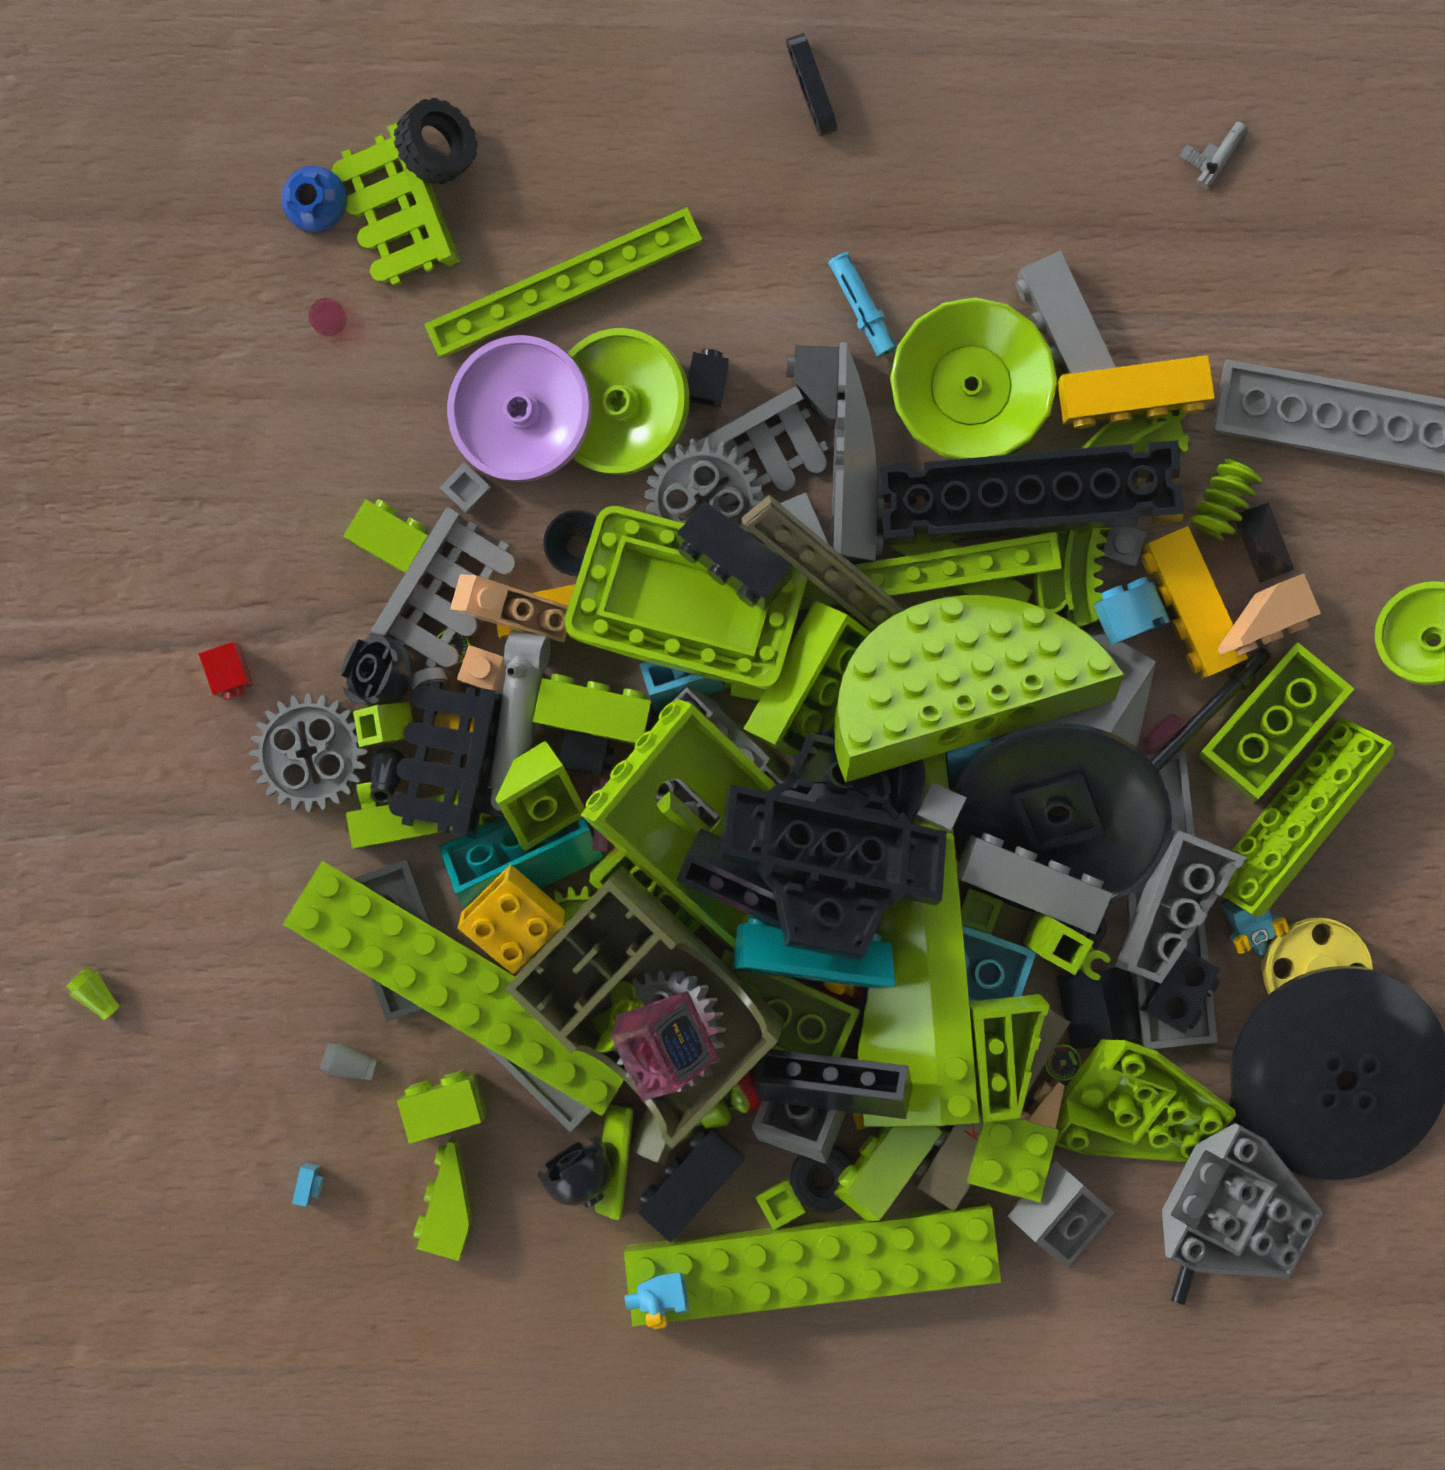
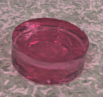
[308,298,346,336]

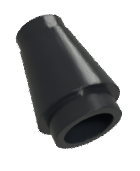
[370,748,404,804]

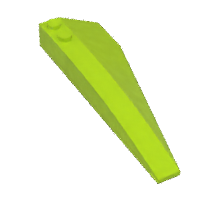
[858,752,979,1127]

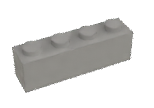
[1015,250,1116,375]
[957,832,1112,934]

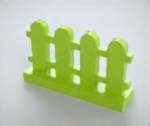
[332,123,461,286]

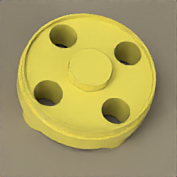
[1260,917,1373,994]

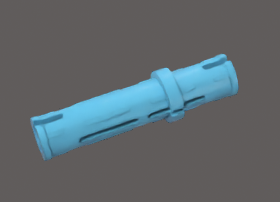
[828,252,897,358]

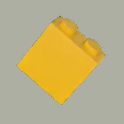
[458,864,565,974]

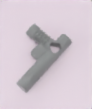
[1179,122,1248,189]

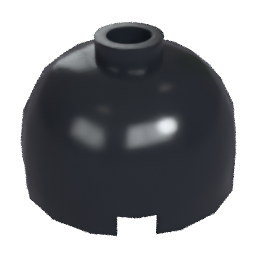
[341,633,413,707]
[537,1137,613,1207]

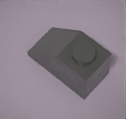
[786,345,839,425]

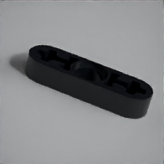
[786,33,838,137]

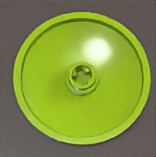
[567,328,690,475]

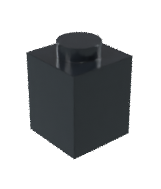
[688,349,729,408]
[559,730,615,776]

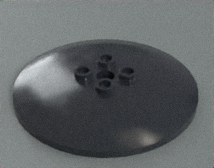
[952,723,1172,913]
[1230,966,1445,1180]

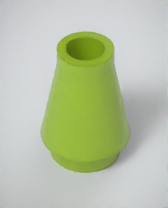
[66,966,120,1021]

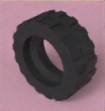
[394,98,478,185]

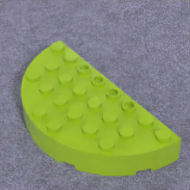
[834,595,1124,782]

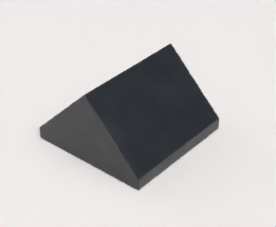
[1056,965,1141,1049]

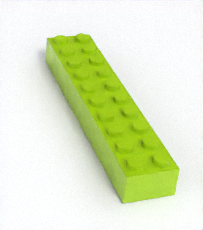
[282,861,624,1116]
[624,1202,1001,1326]

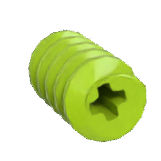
[1189,459,1263,541]

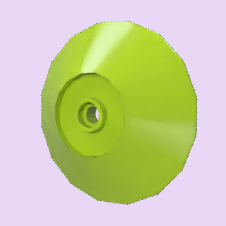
[890,297,1057,459]

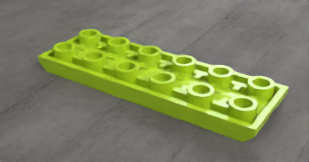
[1221,716,1395,917]

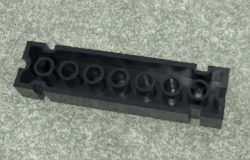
[880,440,1184,546]

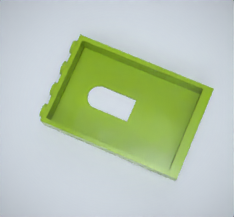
[581,699,776,952]

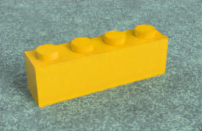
[1057,355,1215,429]
[1141,526,1248,679]

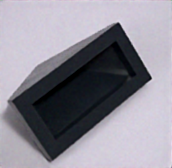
[1236,502,1294,583]

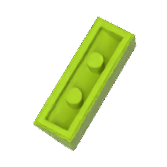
[595,1103,634,1220]

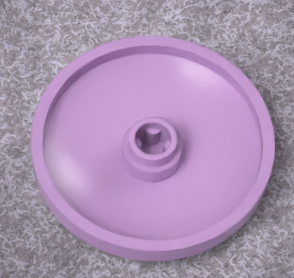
[447,335,592,482]

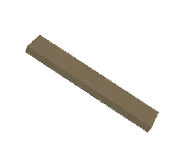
[742,495,906,631]

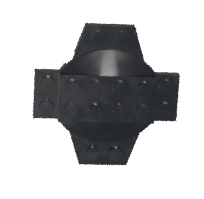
[719,733,947,961]

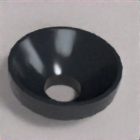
[543,510,597,577]

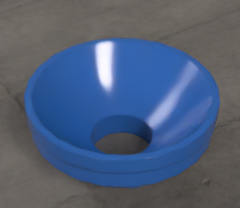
[281,166,347,233]

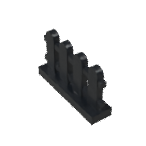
[389,680,502,839]

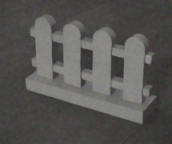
[673,386,829,508]
[371,507,516,668]

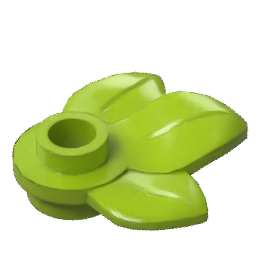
[592,981,645,1052]

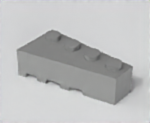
[1115,830,1247,983]

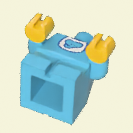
[1221,900,1290,955]
[625,1272,690,1329]

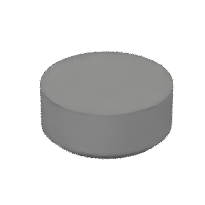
[411,667,448,691]

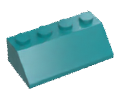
[439,816,604,909]
[732,917,895,989]

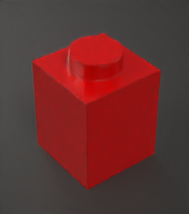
[198,642,254,701]

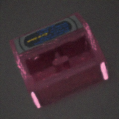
[611,991,718,1102]

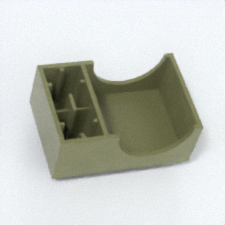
[505,866,785,1149]

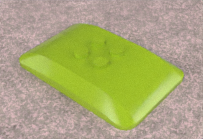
[564,506,808,689]

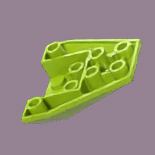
[1055,1040,1236,1162]

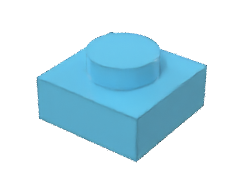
[292,1162,324,1207]

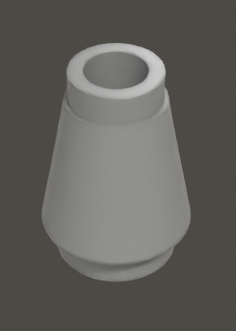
[320,1041,377,1081]

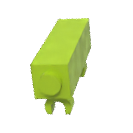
[346,782,490,849]
[1020,911,1111,980]

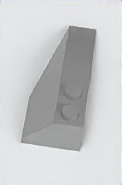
[830,342,884,564]

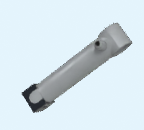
[480,630,551,817]

